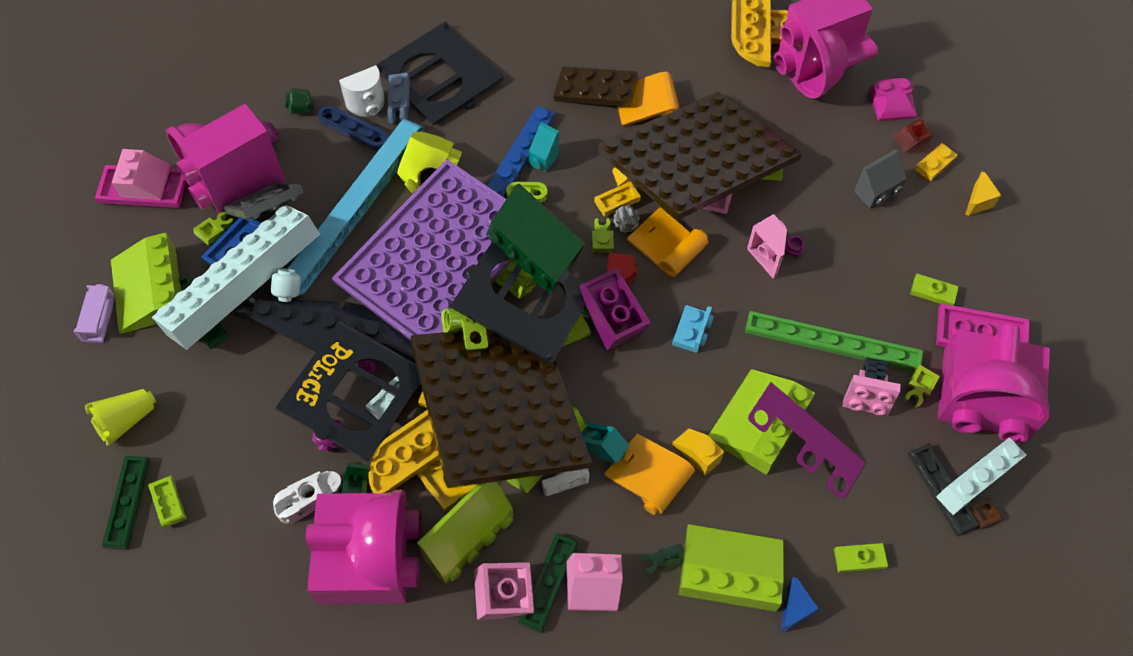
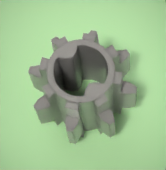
[614,205,640,233]

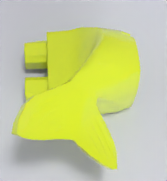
[397,132,462,194]

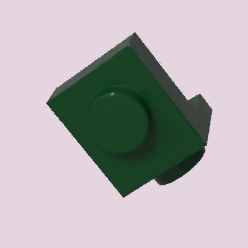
[341,462,370,494]

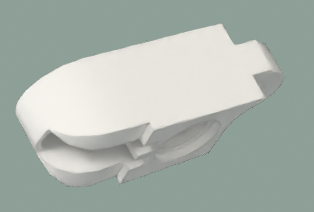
[273,471,342,524]

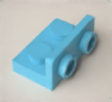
[672,305,714,353]

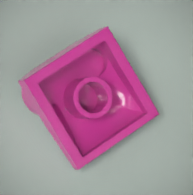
[869,78,917,121]

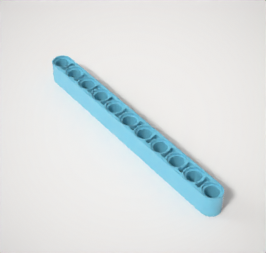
[288,119,424,295]

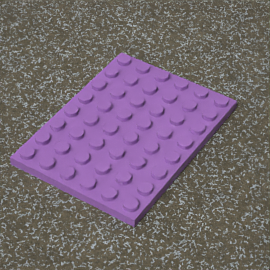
[332,159,513,340]

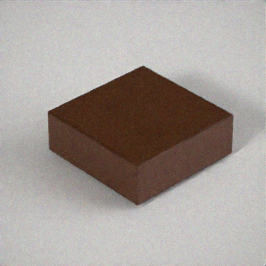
[969,498,1002,530]

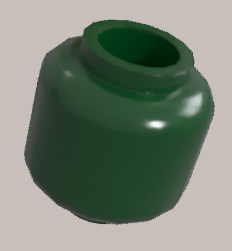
[285,88,315,115]

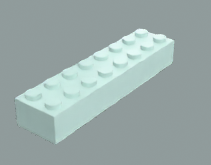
[152,205,320,350]

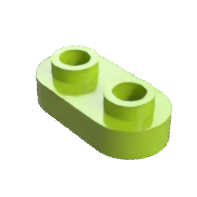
[506,182,548,203]

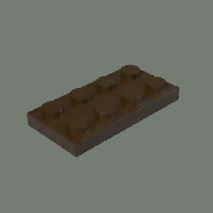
[553,66,638,107]

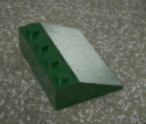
[486,183,586,293]

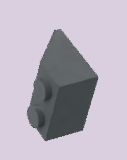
[854,149,906,208]

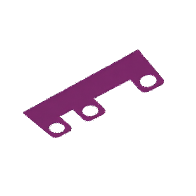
[748,382,866,498]

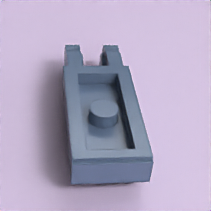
[388,73,410,124]

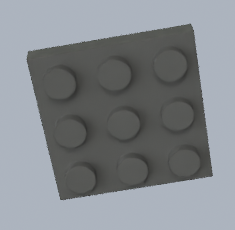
[223,181,304,220]

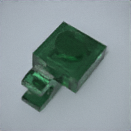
[641,544,685,574]

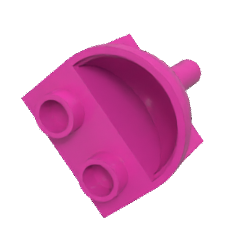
[774,0,878,99]
[165,104,285,216]
[937,324,1050,443]
[306,490,422,604]

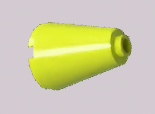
[85,389,156,446]

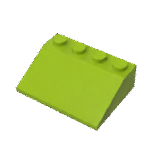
[111,232,182,334]
[708,369,815,475]
[418,482,513,584]
[679,524,783,612]

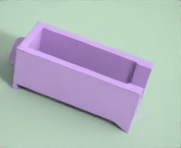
[73,284,115,343]

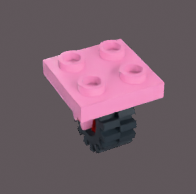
[843,357,900,416]

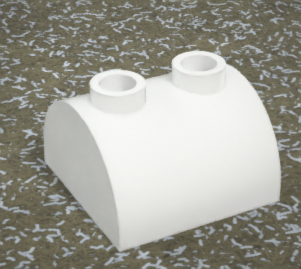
[339,65,385,117]

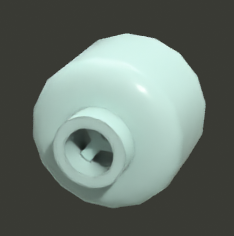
[271,268,301,302]

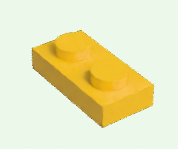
[915,143,958,182]
[594,181,641,217]

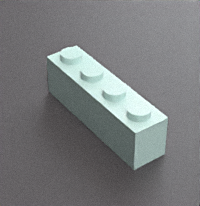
[936,437,1026,515]

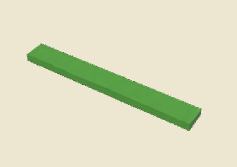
[745,311,924,372]

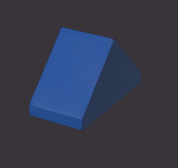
[780,577,818,632]

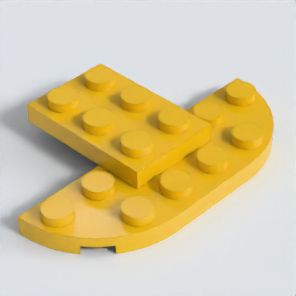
[731,0,788,67]
[369,410,477,512]

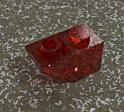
[894,118,934,152]

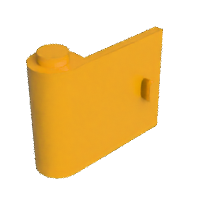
[618,72,680,127]
[627,207,709,277]
[604,434,695,515]

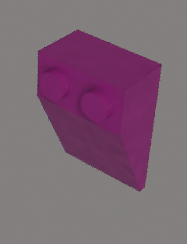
[579,268,651,351]

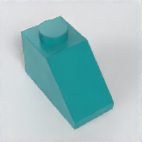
[529,123,559,172]
[581,423,630,463]

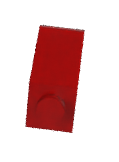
[607,253,638,287]

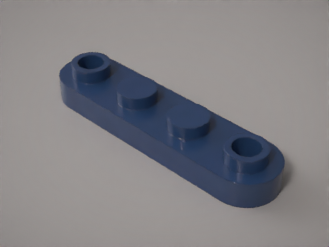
[318,105,388,150]

